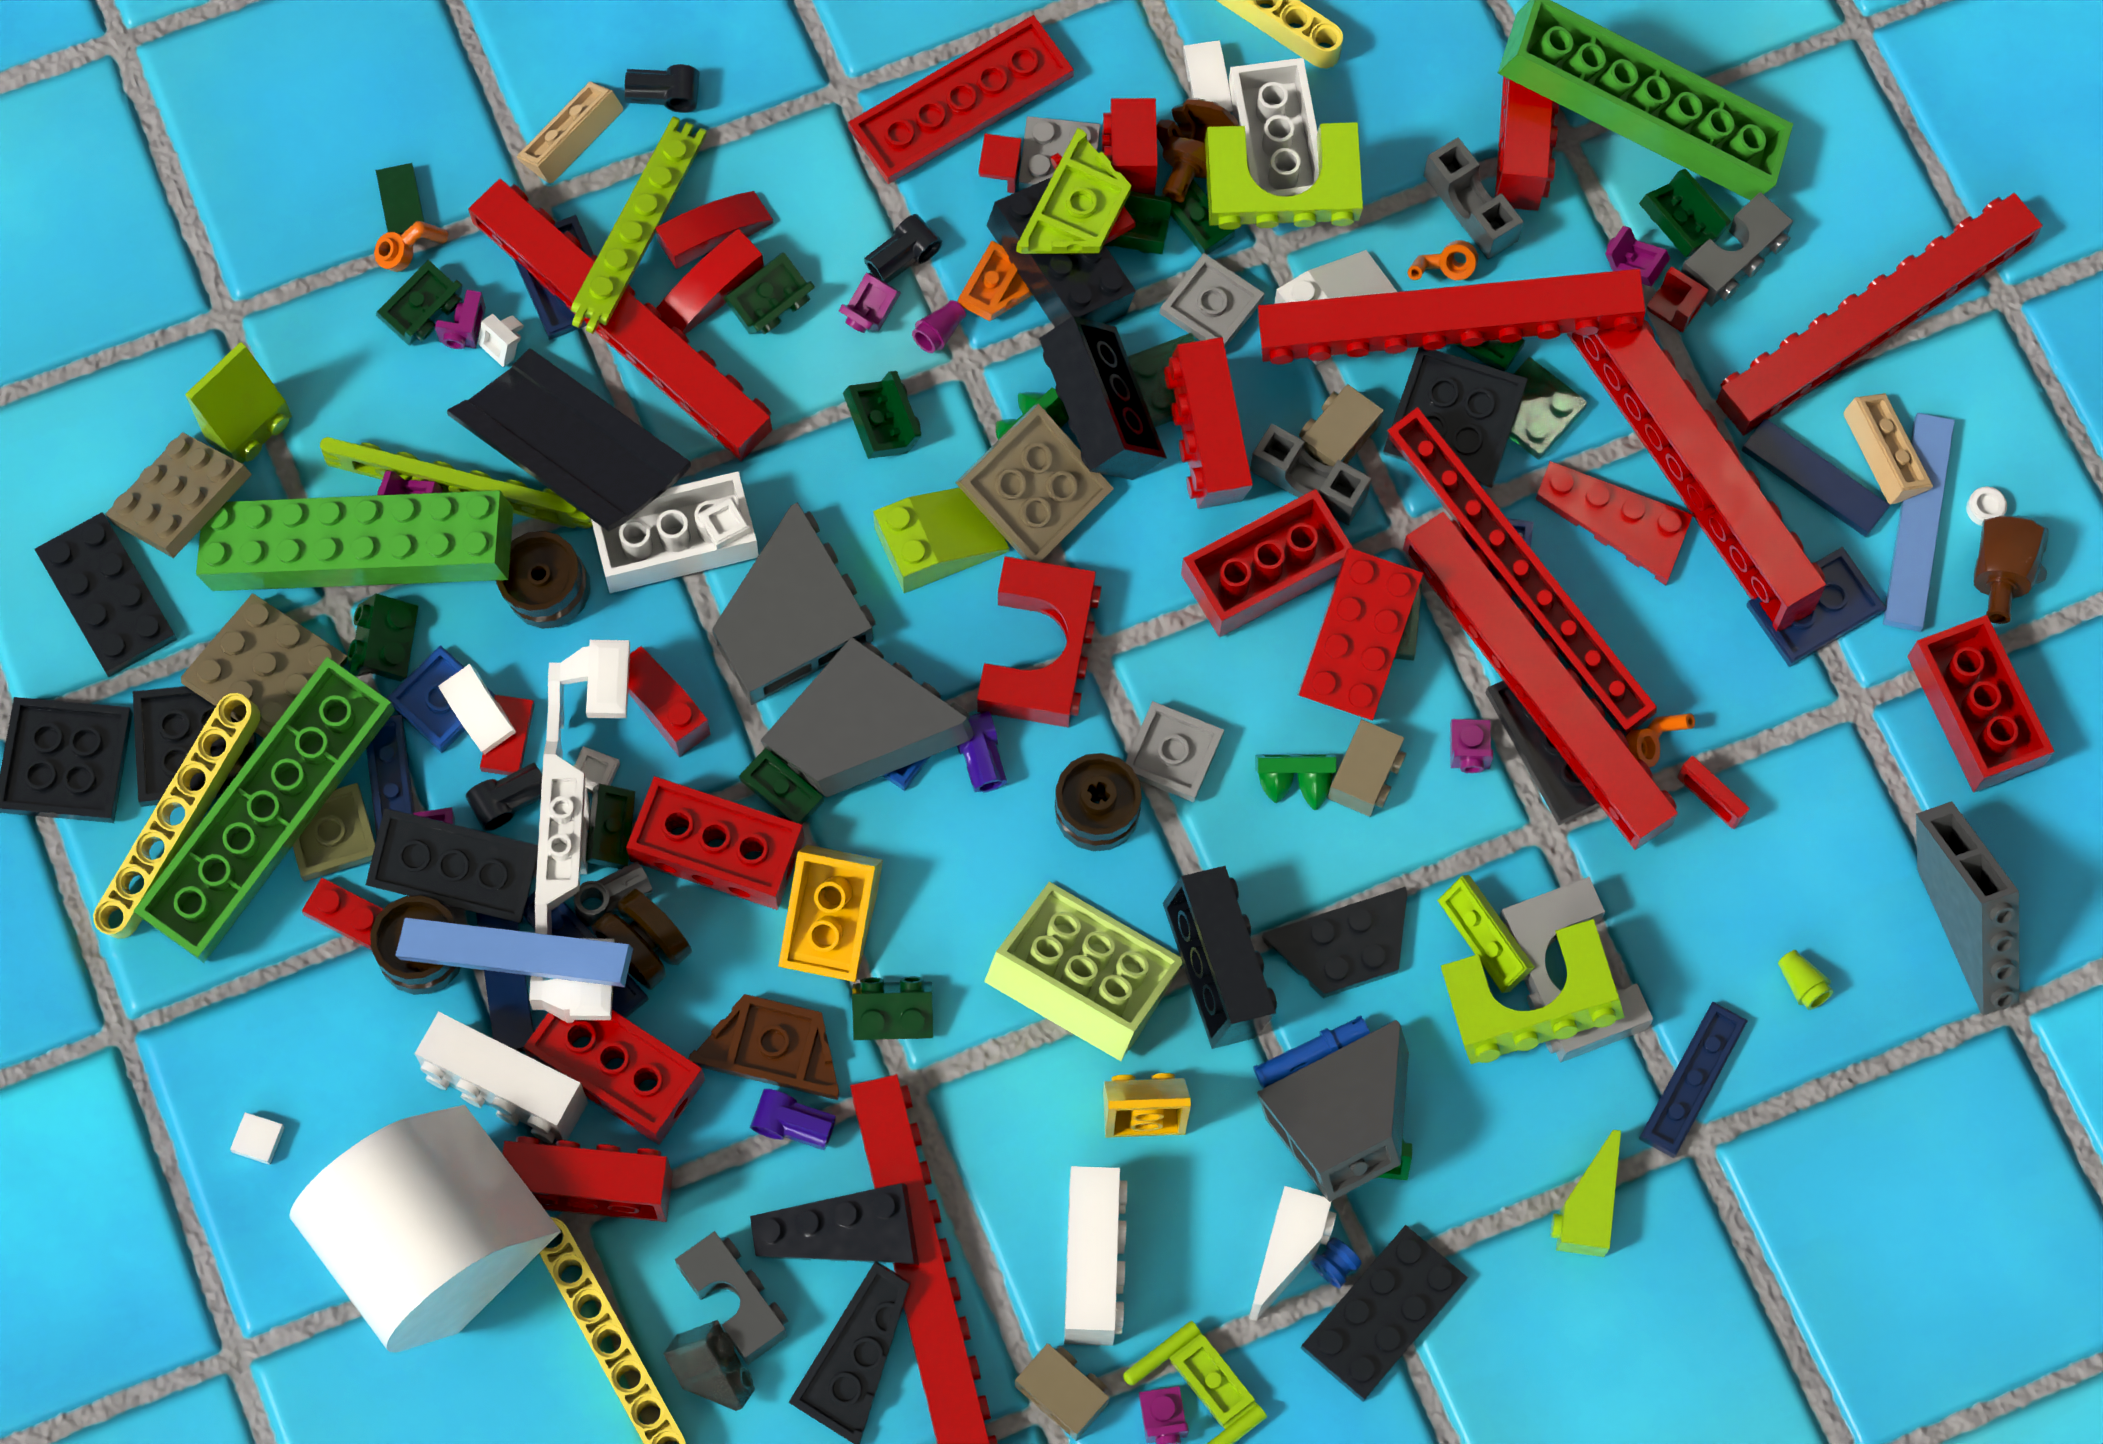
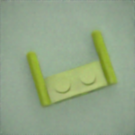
[1123,1321,1267,1444]

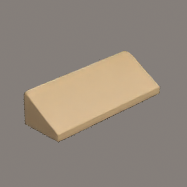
[517,81,623,184]
[1843,393,1933,505]

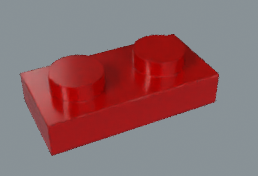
[302,878,383,950]

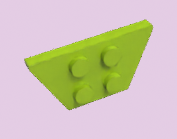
[1016,128,1132,254]

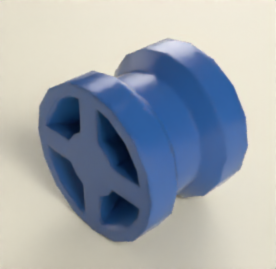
[1310,1237,1362,1289]

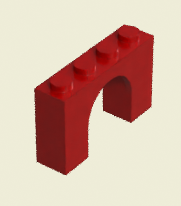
[977,556,1102,728]

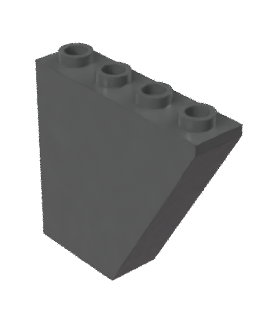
[712,502,876,705]
[761,637,975,798]
[1916,801,2019,1016]
[1257,1020,1409,1202]

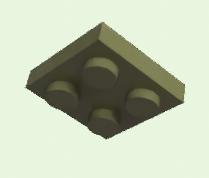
[292,783,376,881]

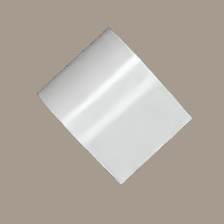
[290,1105,561,1352]

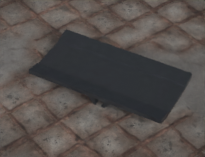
[447,348,691,532]

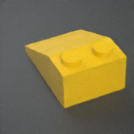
[778,845,883,982]
[1103,1073,1191,1138]

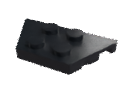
[1262,887,1407,998]

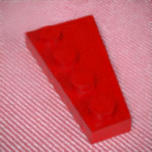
[1536,461,1693,586]

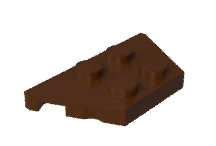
[689,994,839,1100]

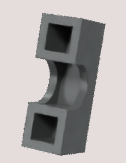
[1423,137,1524,259]
[1681,192,1793,307]
[1250,423,1371,525]
[675,1231,788,1365]

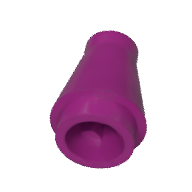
[912,300,966,353]

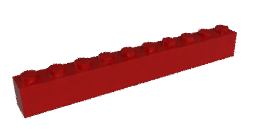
[468,178,772,461]
[1716,192,2043,436]
[1258,269,1645,365]
[1387,407,1657,736]
[1403,512,1678,850]
[850,1074,998,1444]

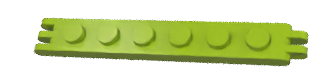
[571,116,708,334]
[320,437,593,529]

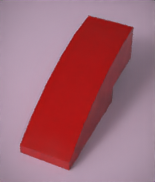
[655,191,773,269]
[656,228,764,334]

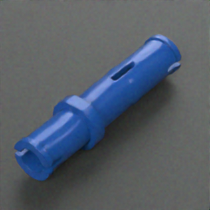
[1253,1015,1370,1089]

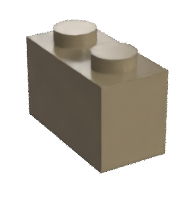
[1299,384,1384,467]
[1328,719,1407,817]
[1015,1343,1110,1441]

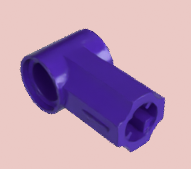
[957,711,1007,793]
[750,1089,836,1151]

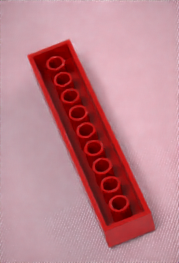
[1567,320,1826,632]

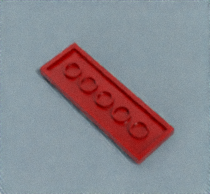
[848,15,1074,184]

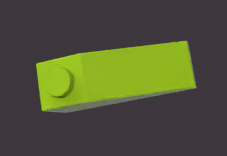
[1550,1130,1621,1257]

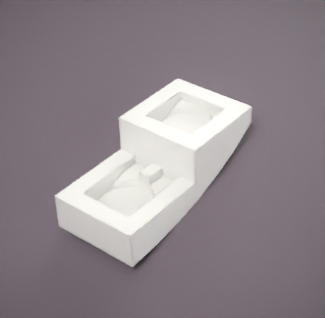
[1183,40,1233,113]
[438,664,516,755]

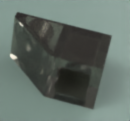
[663,1320,755,1411]

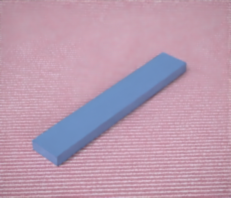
[1883,413,1954,632]
[396,918,633,987]

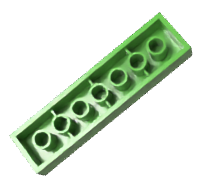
[1498,0,1793,201]
[196,490,514,591]
[133,657,395,963]

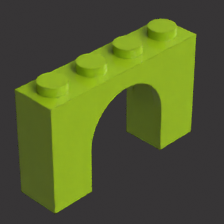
[1205,122,1363,230]
[1441,919,1625,1064]

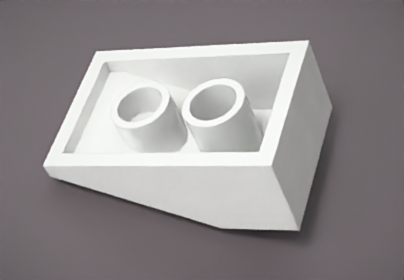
[1274,250,1397,365]
[1249,1186,1337,1321]

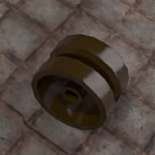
[496,531,590,629]
[1055,753,1142,851]
[591,888,692,990]
[370,895,461,995]

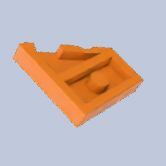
[957,241,1033,321]

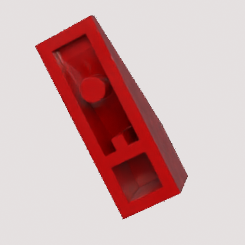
[628,646,711,757]

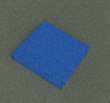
[386,645,495,753]

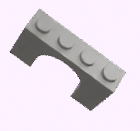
[1499,877,1653,1063]

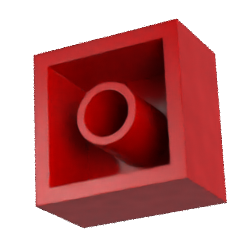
[1102,98,1158,195]

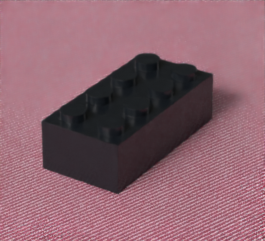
[986,177,1136,327]
[1039,316,1167,480]
[1163,866,1277,1049]

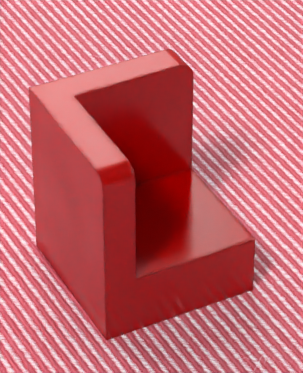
[979,133,1021,193]
[1647,267,1709,333]

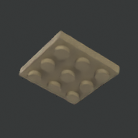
[955,404,1114,562]
[105,432,252,558]
[181,593,347,739]

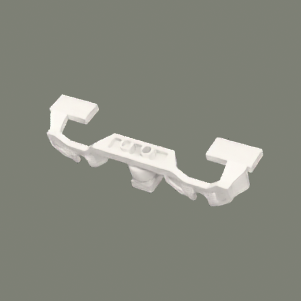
[529,640,630,1023]

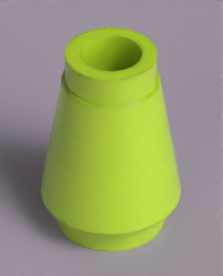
[1778,950,1833,1010]

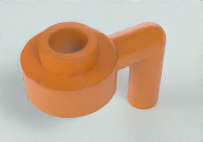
[374,221,448,272]
[1407,240,1478,280]
[1626,713,1695,767]

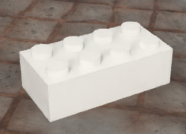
[1229,58,1319,196]
[591,471,759,593]
[414,1011,588,1144]
[1064,1166,1127,1346]

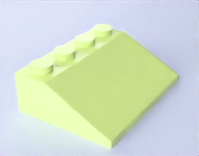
[984,882,1183,1061]

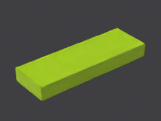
[1437,875,1535,993]

